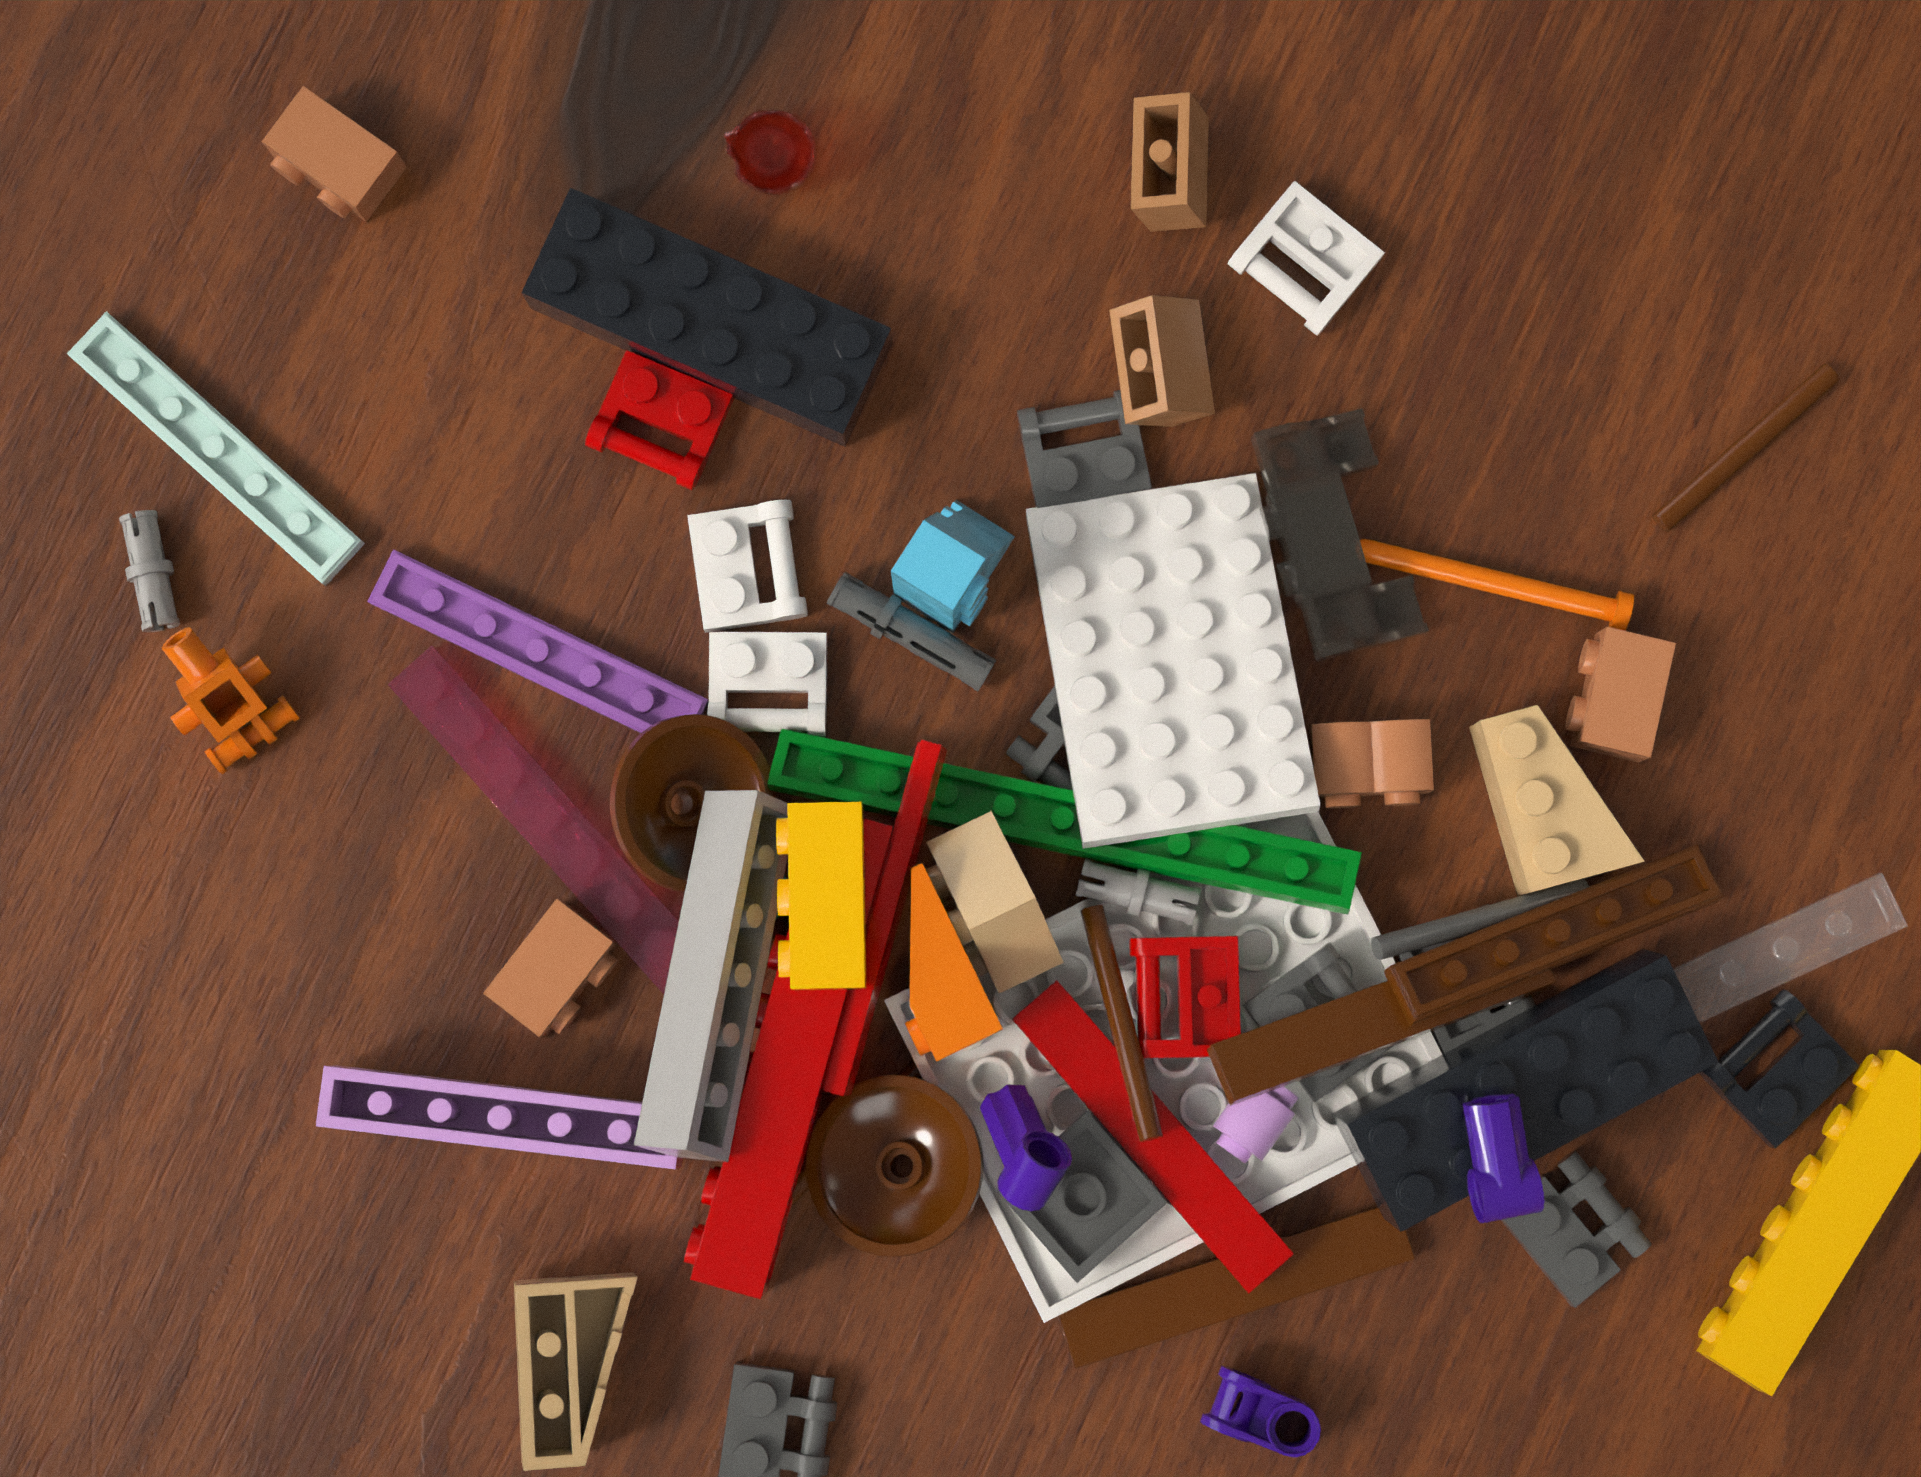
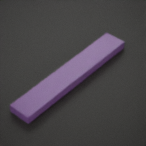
[367,549,709,733]

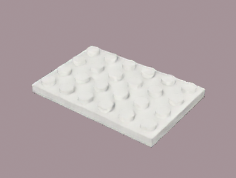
[1026,473,1320,849]

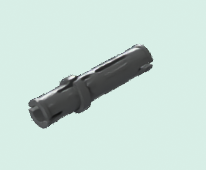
[827,571,997,692]

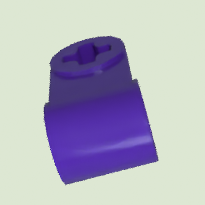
[1200,1365,1321,1457]

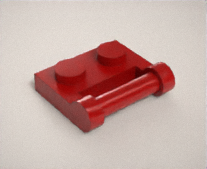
[585,350,734,490]
[1129,936,1241,1058]

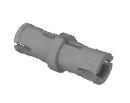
[119,510,180,632]
[1076,858,1201,925]

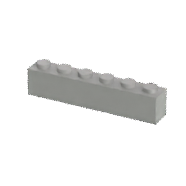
[634,790,788,1162]

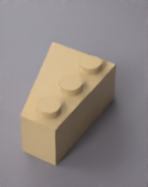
[1469,705,1645,896]
[514,1272,638,1471]

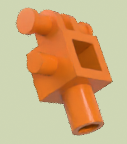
[162,627,300,775]

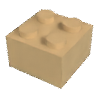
[926,811,1064,994]

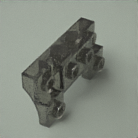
[1251,408,1429,662]

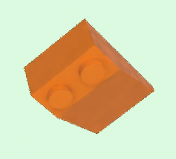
[905,863,1003,1062]

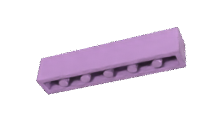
[316,1065,683,1169]

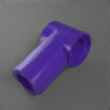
[980,1084,1072,1211]
[1463,1094,1544,1224]

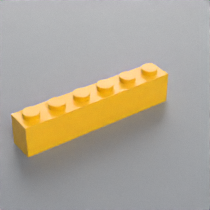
[1696,1050,1921,1396]

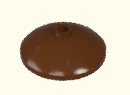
[610,714,776,892]
[806,1075,984,1257]

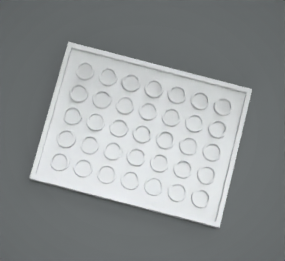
[884,812,1442,1323]

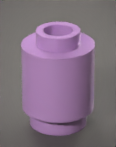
[1213,1086,1299,1164]

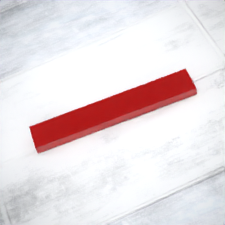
[822,740,947,1096]
[1012,980,1294,1294]

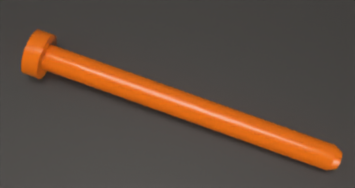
[1353,539,1634,631]

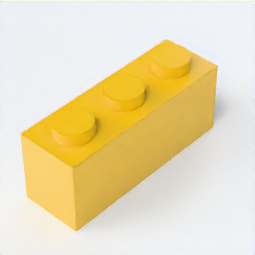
[776,802,866,990]

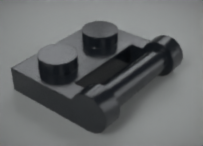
[1700,989,1859,1148]

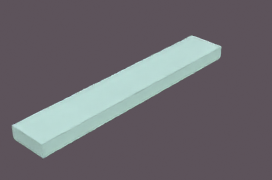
[67,311,365,586]

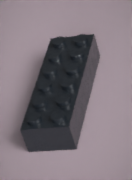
[521,188,893,447]
[1331,949,1719,1232]

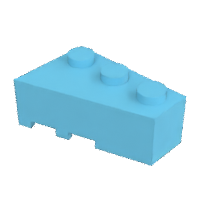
[891,500,1015,633]

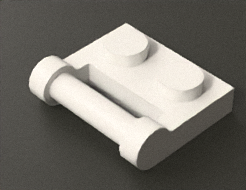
[1228,181,1385,336]
[687,500,808,633]
[707,632,827,738]

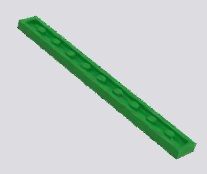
[767,729,1362,915]

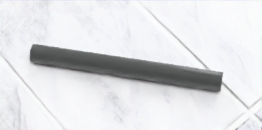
[1371,879,1589,960]

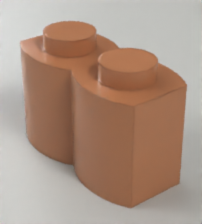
[1308,719,1434,808]

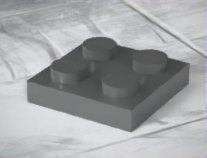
[997,1111,1167,1283]

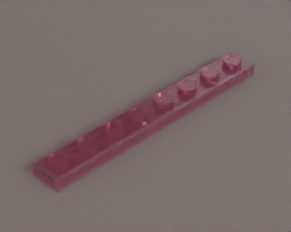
[388,646,679,994]

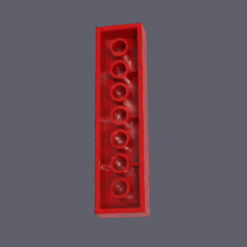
[684,818,894,1299]

